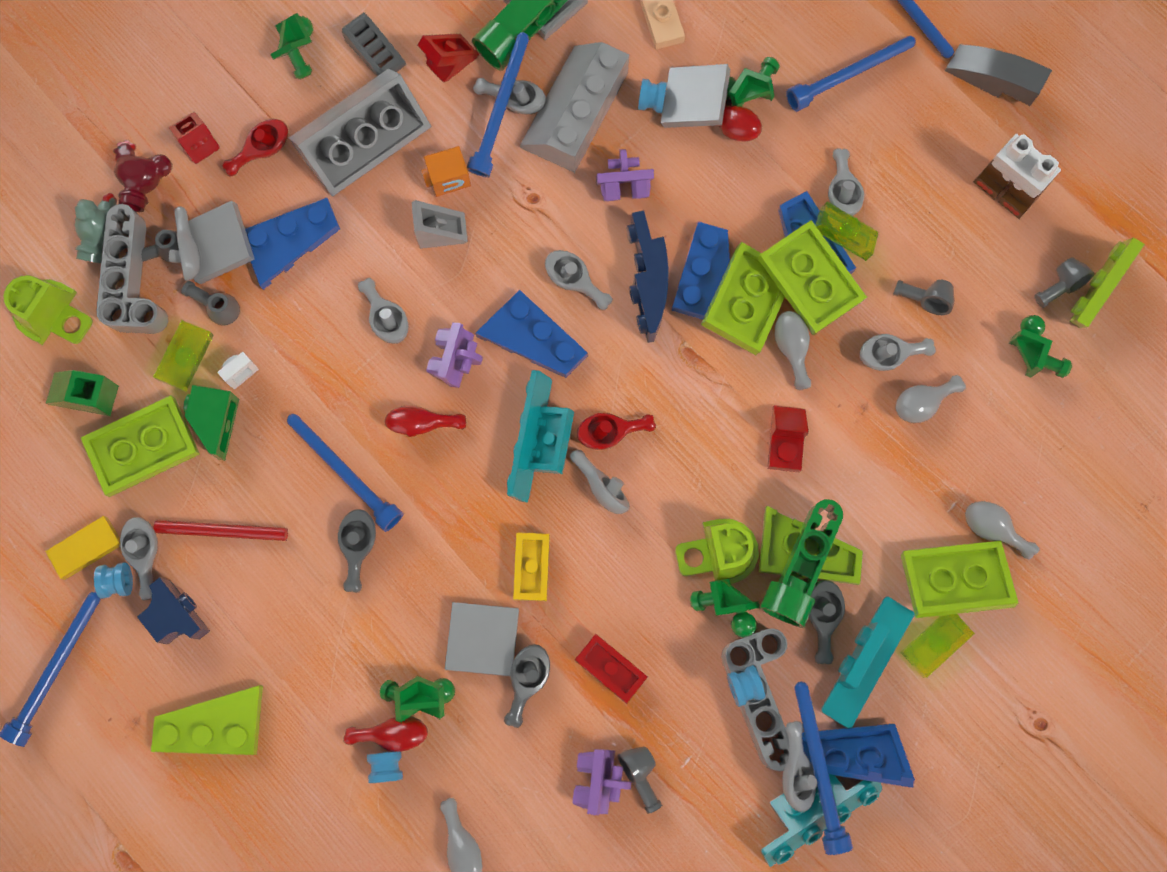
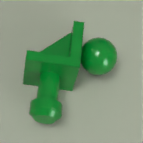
[270,13,313,80]
[726,57,780,106]
[1009,315,1072,378]
[690,579,760,638]
[380,676,455,723]

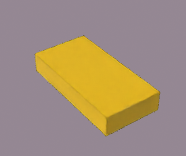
[45,516,120,580]

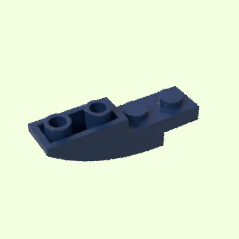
[626,210,669,343]

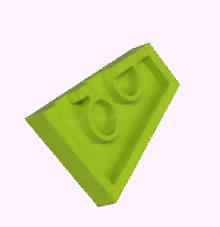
[1070,237,1145,328]
[759,506,863,585]
[151,685,263,755]

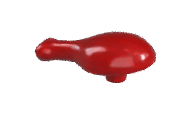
[719,106,762,142]
[222,119,289,177]
[385,405,467,437]
[577,413,656,450]
[343,716,428,752]

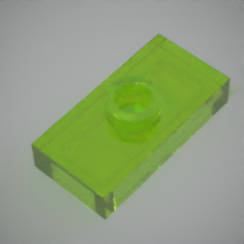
[815,201,879,261]
[153,320,214,392]
[900,614,975,678]

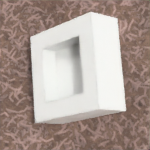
[217,352,259,390]

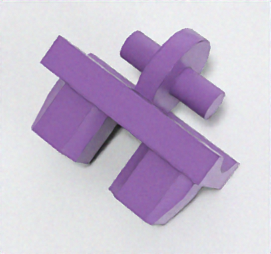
[596,149,654,201]
[426,322,483,388]
[573,749,631,815]

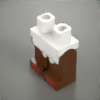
[973,134,1061,219]

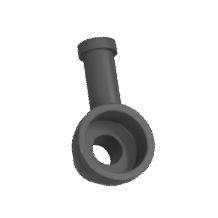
[126,230,179,262]
[1035,258,1095,308]
[893,279,955,315]
[181,281,240,326]
[618,746,662,814]

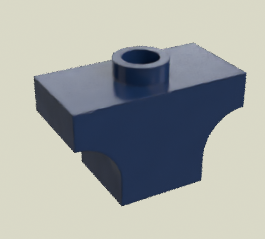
[137,577,210,644]

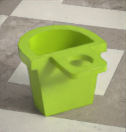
[4,275,93,345]
[675,519,759,584]

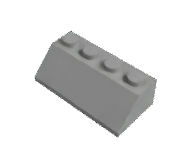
[520,42,630,173]
[289,69,432,196]

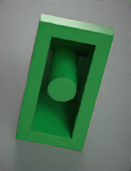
[184,385,240,461]

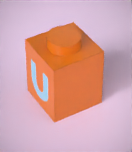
[421,146,471,197]

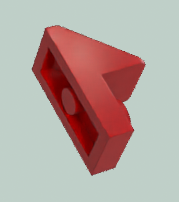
[417,33,479,82]
[169,111,220,164]
[767,405,809,473]

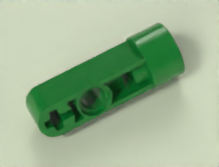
[472,0,568,71]
[760,499,843,628]

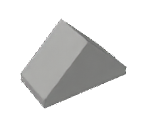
[411,200,468,249]

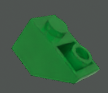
[46,370,119,416]

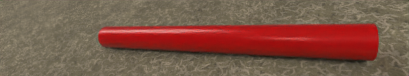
[153,520,288,541]

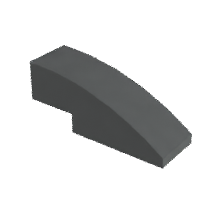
[945,44,1052,106]

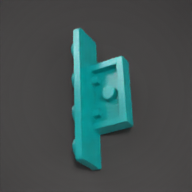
[507,370,574,503]
[821,597,914,728]
[761,774,882,867]

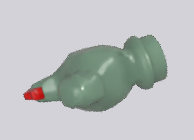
[75,193,117,263]

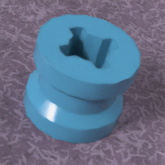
[638,79,667,113]
[94,562,133,599]
[727,665,765,707]
[367,752,403,783]

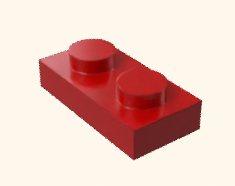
[574,634,648,704]

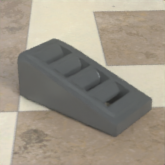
[342,13,406,76]

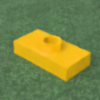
[513,533,550,602]

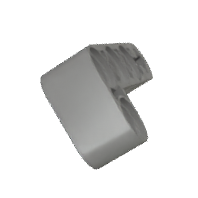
[96,204,168,334]
[721,628,789,771]

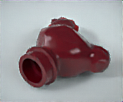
[113,140,172,212]

